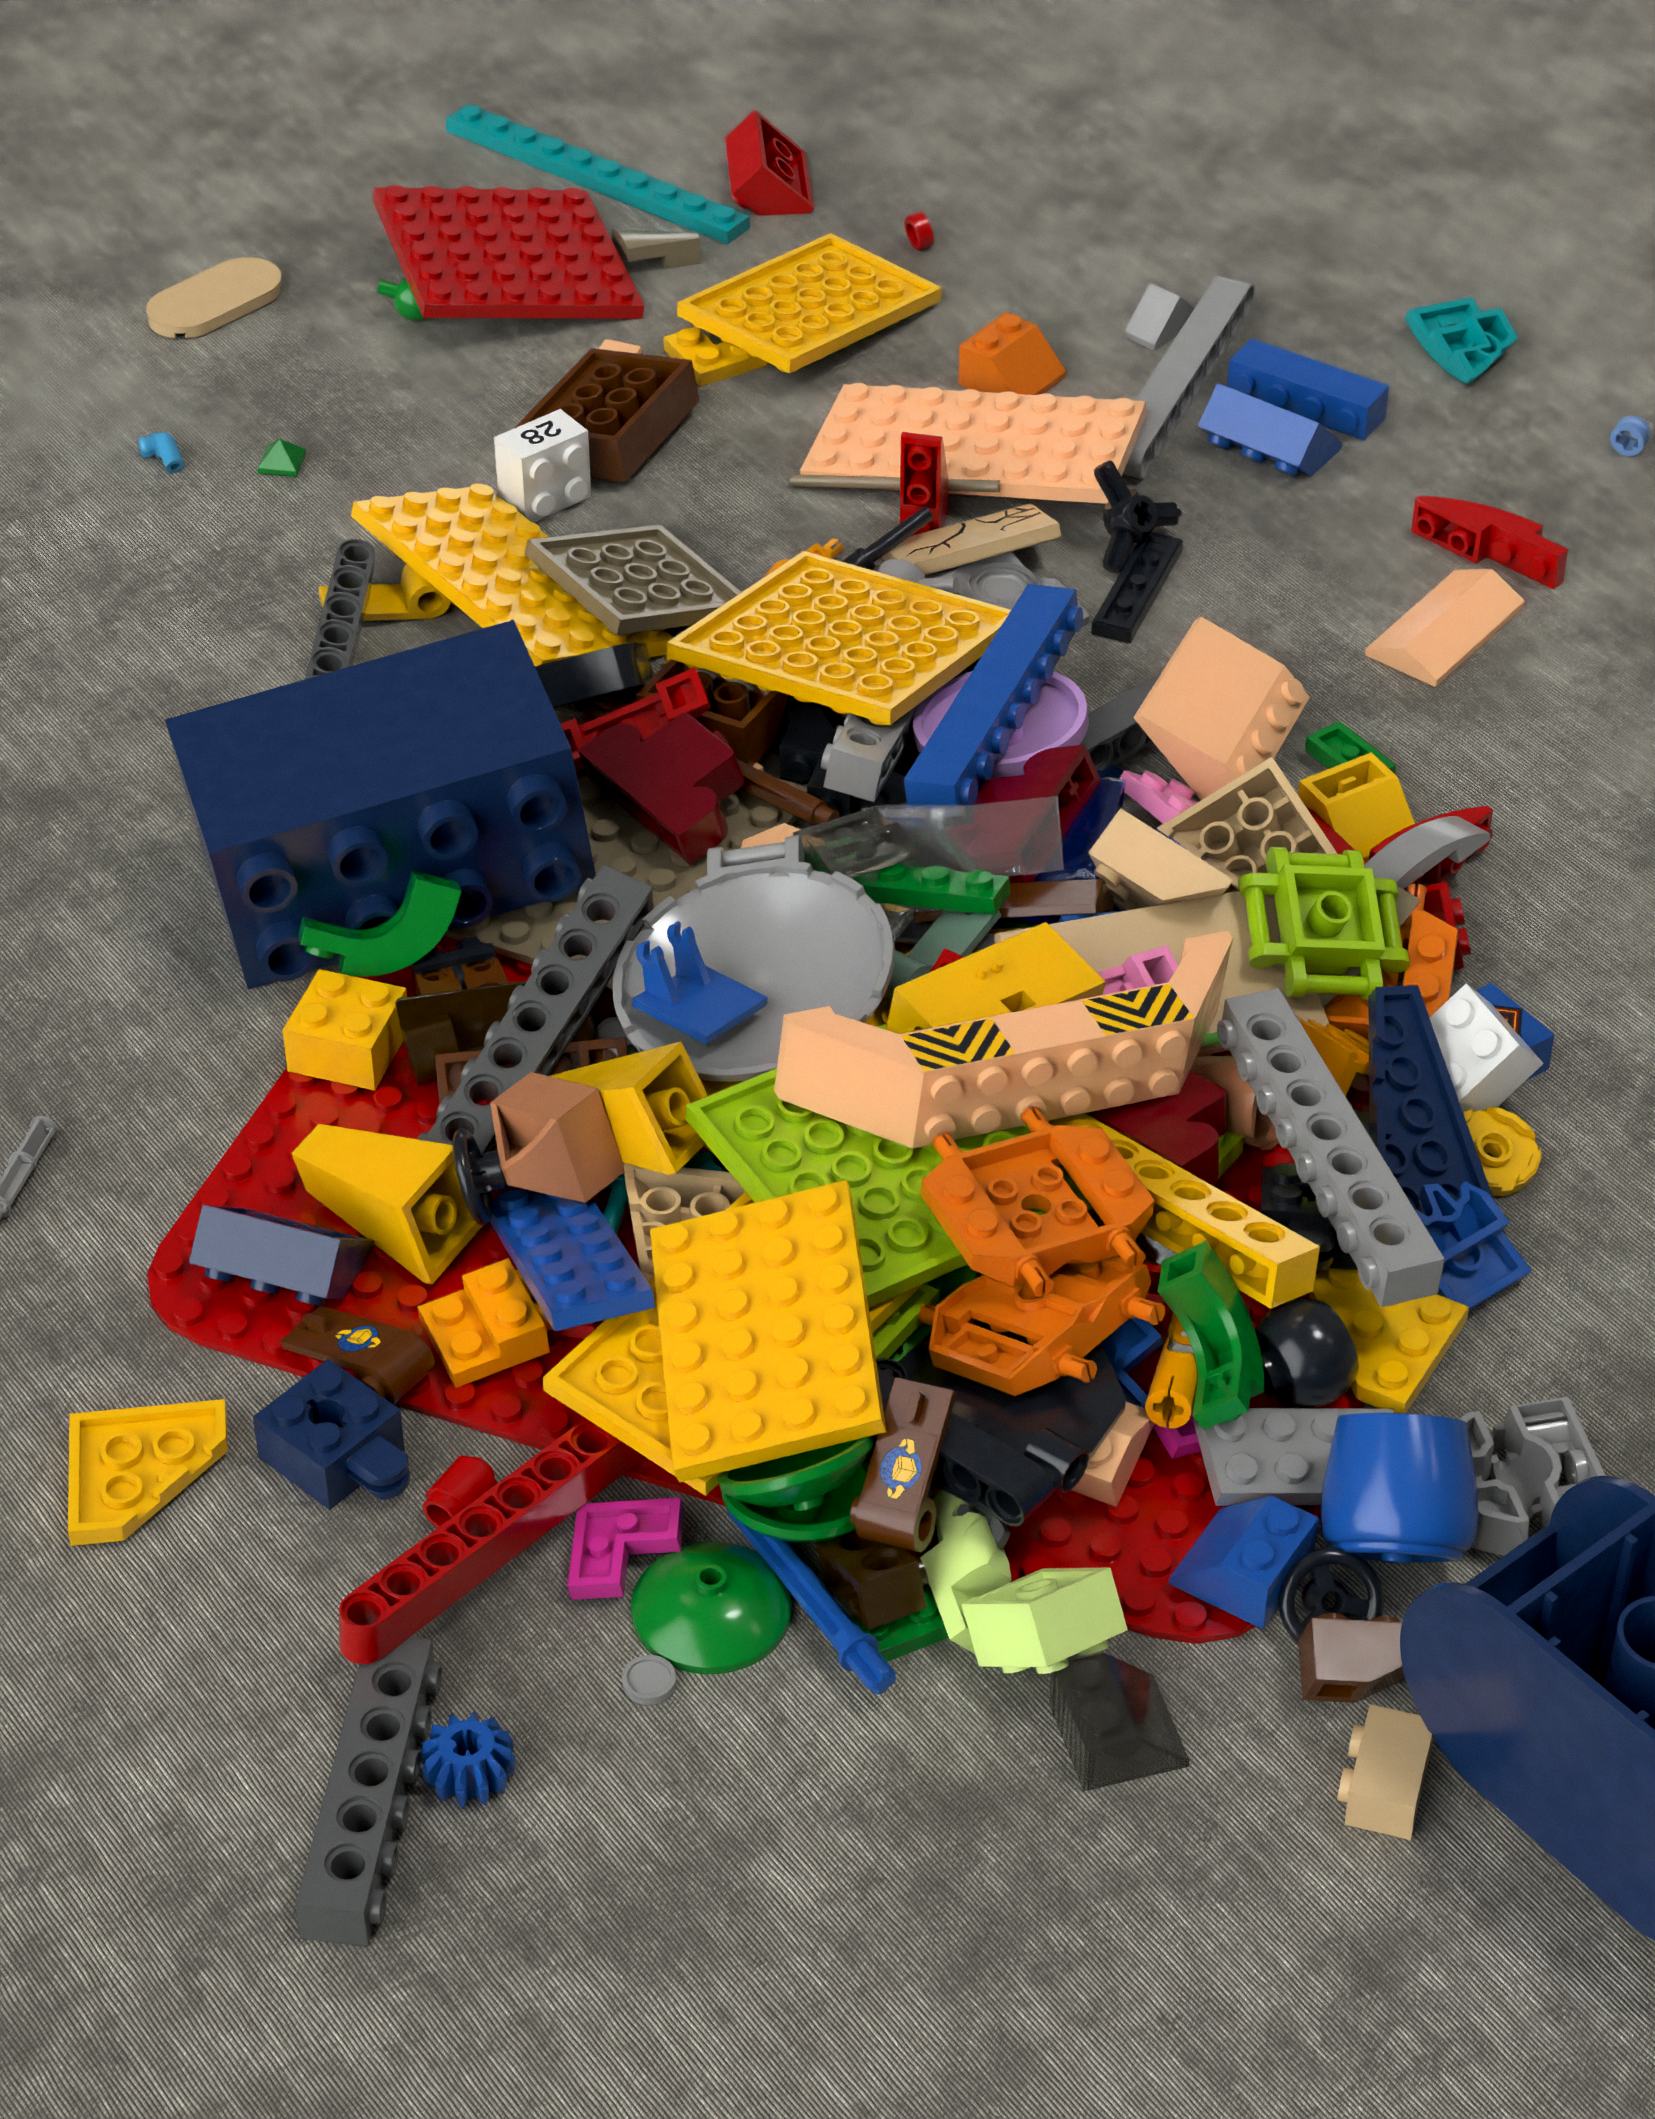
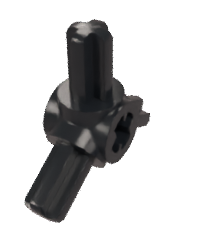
[1094,460,1182,574]

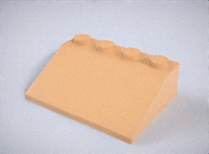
[1133,616,1310,800]

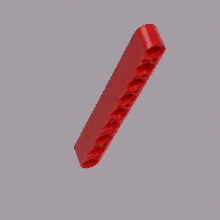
[339,1418,646,1664]

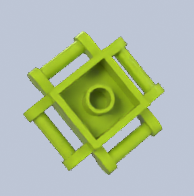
[1238,847,1410,1000]

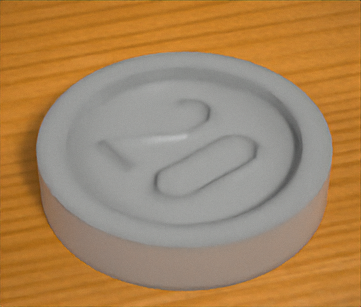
[622,1655,676,1705]

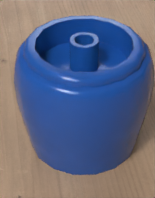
[1320,1413,1478,1564]

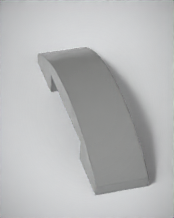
[1364,816,1491,889]

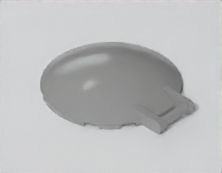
[612,835,895,1082]

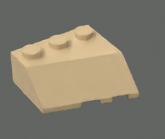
[1157,757,1337,891]
[1088,808,1233,911]
[623,1162,745,1281]

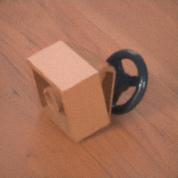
[452,1072,624,1225]

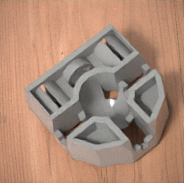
[1460,1397,1606,1556]

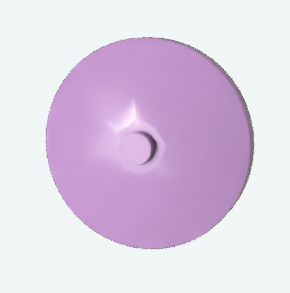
[913,671,1089,779]

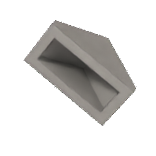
[1124,283,1195,351]

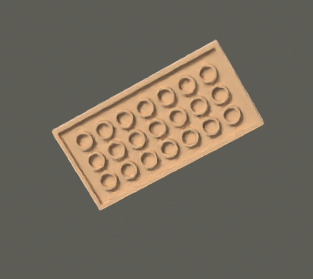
[800,383,1147,504]

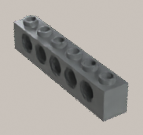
[295,1637,443,1946]

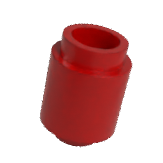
[422,1455,497,1528]

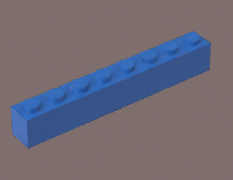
[904,584,1083,823]

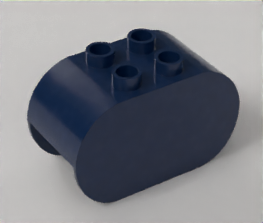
[1400,1476,1655,1941]

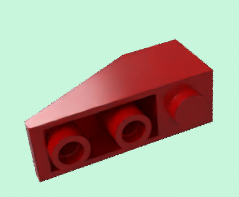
[899,432,949,536]

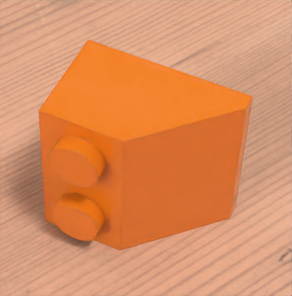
[958,312,1066,395]

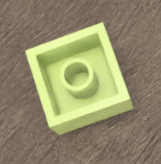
[962,1567,1128,1674]

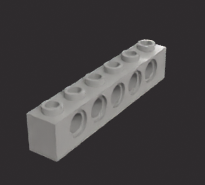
[820,703,920,802]

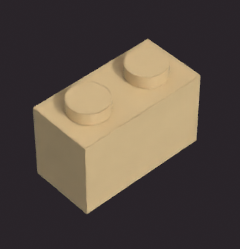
[1337,1704,1433,1840]

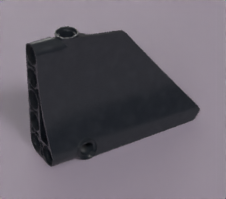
[864,1320,1126,1526]

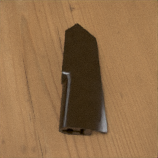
[395,981,618,1087]

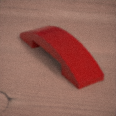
[561,667,711,771]

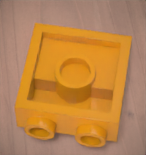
[417,1258,553,1388]

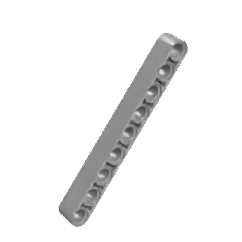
[1122,276,1254,479]

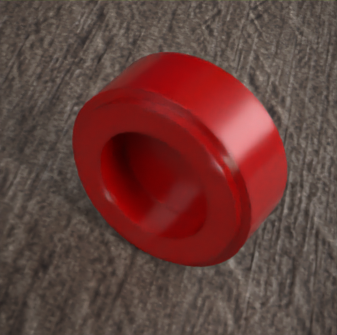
[904,211,934,251]

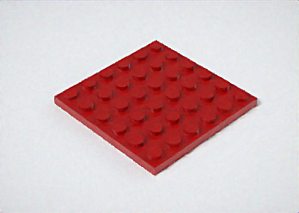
[372,185,645,319]

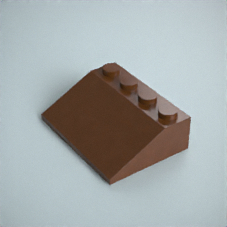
[515,348,700,483]

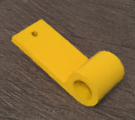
[318,564,451,621]

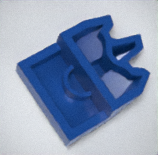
[1416,1181,1532,1312]

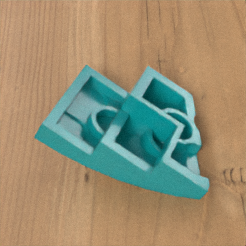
[1404,297,1518,384]

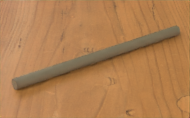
[790,474,1000,492]

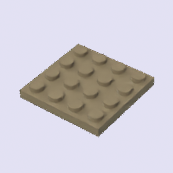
[525,525,741,636]

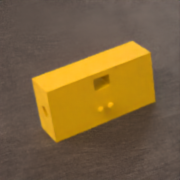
[886,922,1106,1034]

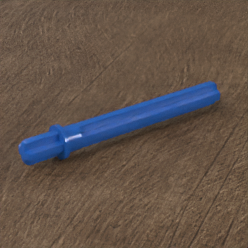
[727,1508,896,1694]

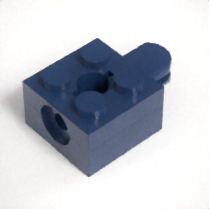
[253,1359,410,1510]

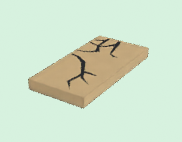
[882,503,1061,576]

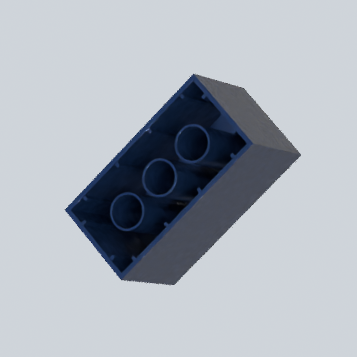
[165,620,596,989]

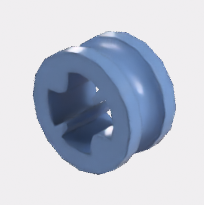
[1610,415,1651,456]

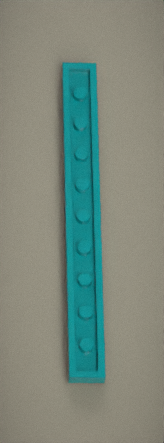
[446,104,750,245]

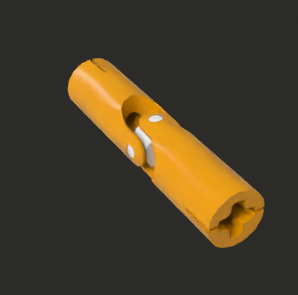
[1145,1313,1198,1428]

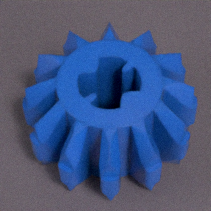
[420,1711,516,1809]

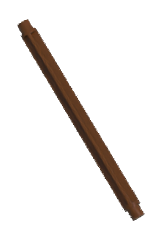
[572,695,839,830]

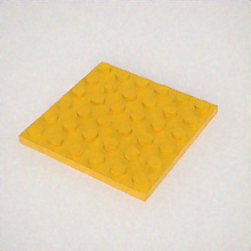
[667,551,1011,725]

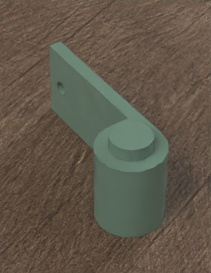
[884,910,1002,1000]

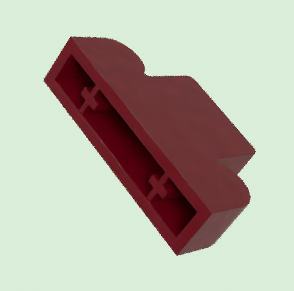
[577,713,745,865]
[941,744,1101,883]
[1085,1070,1226,1185]

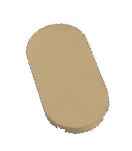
[146,257,282,338]

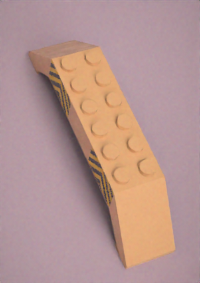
[774,930,1233,1149]

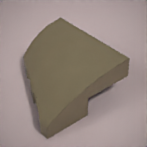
[612,229,701,269]

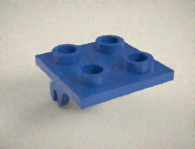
[632,921,768,1045]

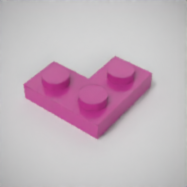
[567,1497,685,1600]

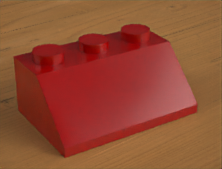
[725,109,814,216]

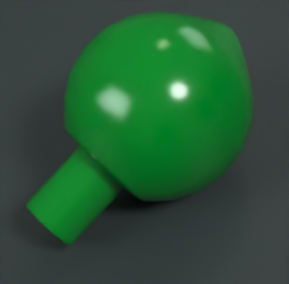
[376,277,428,321]

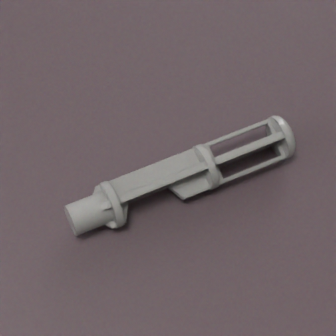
[0,1116,58,1220]

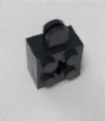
[1259,1163,1358,1271]

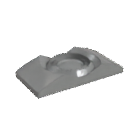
[925,551,1090,627]

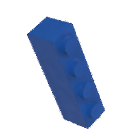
[1227,338,1389,441]

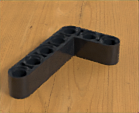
[535,642,654,708]

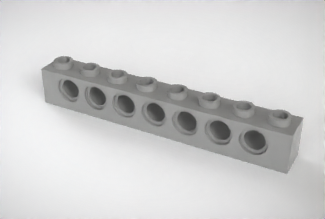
[1217,988,1445,1307]

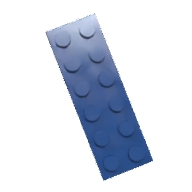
[490,1189,655,1331]

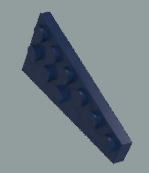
[1368,985,1506,1235]

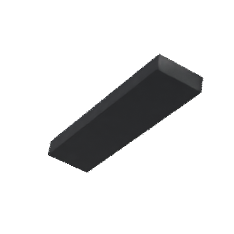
[1091,532,1183,644]

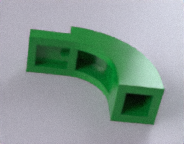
[298,870,461,977]
[1157,1241,1264,1430]

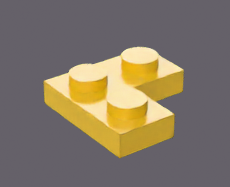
[663,327,767,387]

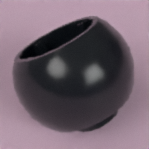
[1255,1298,1359,1408]

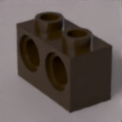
[816,1529,928,1630]

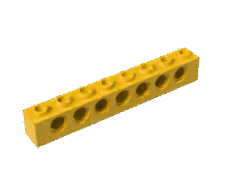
[1048,1113,1320,1309]

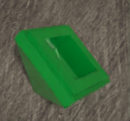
[258,439,306,477]

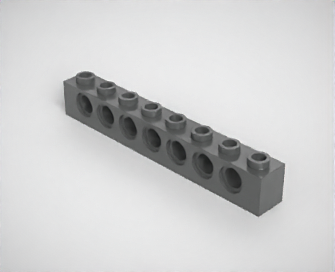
[418,865,653,1157]

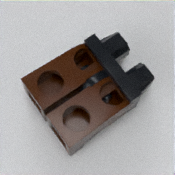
[411,937,509,996]

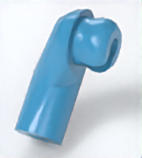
[137,432,185,473]

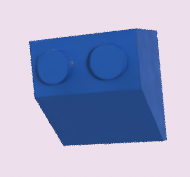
[1169,1495,1319,1629]

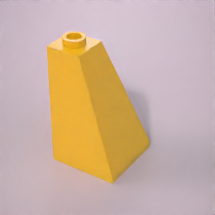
[550,1041,708,1175]
[291,1124,483,1284]

